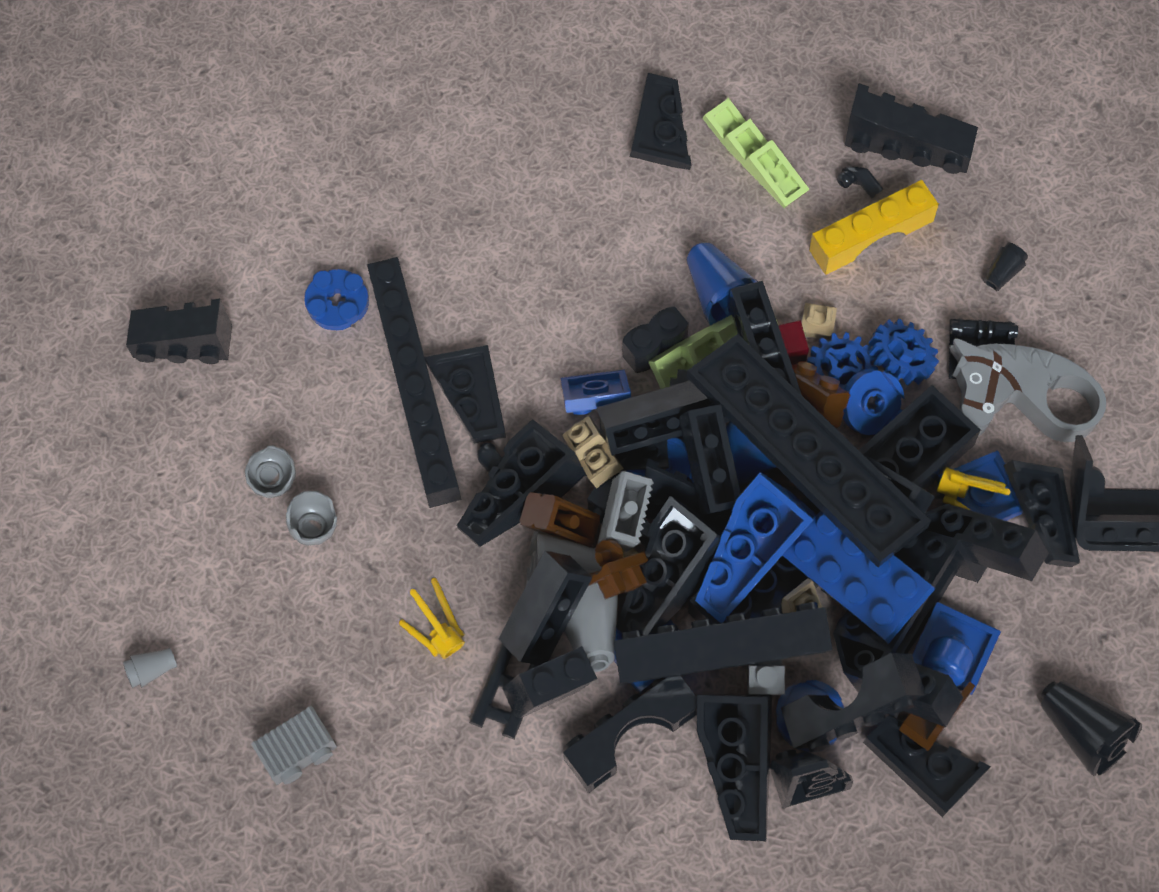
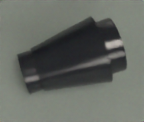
[983,242,1028,291]

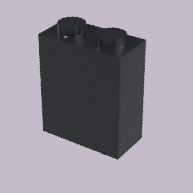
[502,646,597,720]

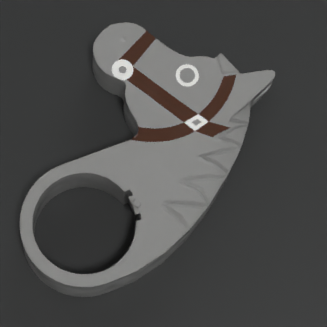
[950,339,1106,442]

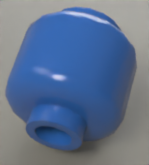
[922,636,973,687]

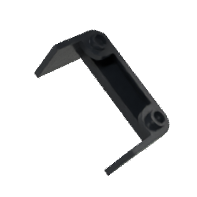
[1070,435,1159,552]

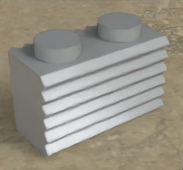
[598,471,654,552]
[251,706,337,785]

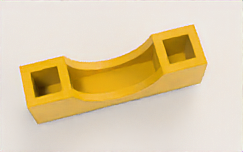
[809,180,939,275]

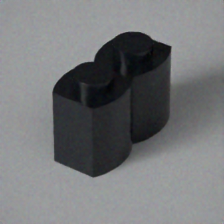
[622,307,689,373]

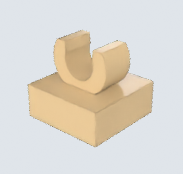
[802,303,837,340]

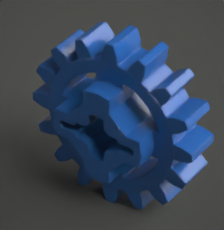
[868,319,939,386]
[807,332,878,389]

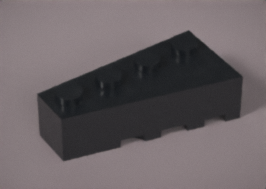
[845,83,978,174]

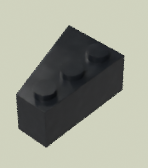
[126,298,232,364]

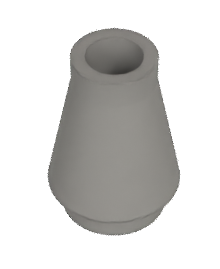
[123,648,177,688]

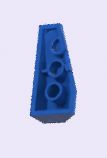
[695,472,817,624]

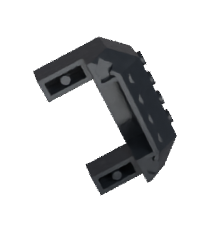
[833,504,1049,727]

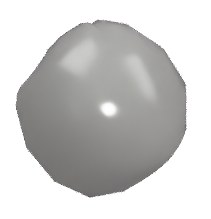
[245,446,296,498]
[286,491,337,546]

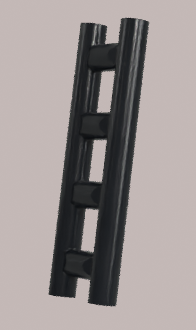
[469,643,539,740]

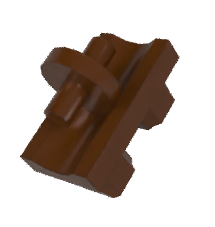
[588,539,648,600]

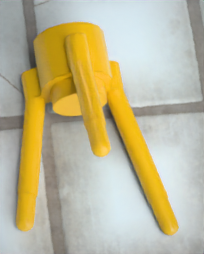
[937,467,1011,511]
[399,578,465,659]

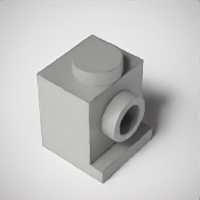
[747,659,785,694]

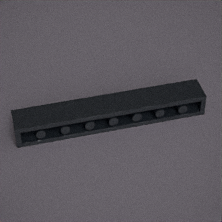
[367,257,462,508]

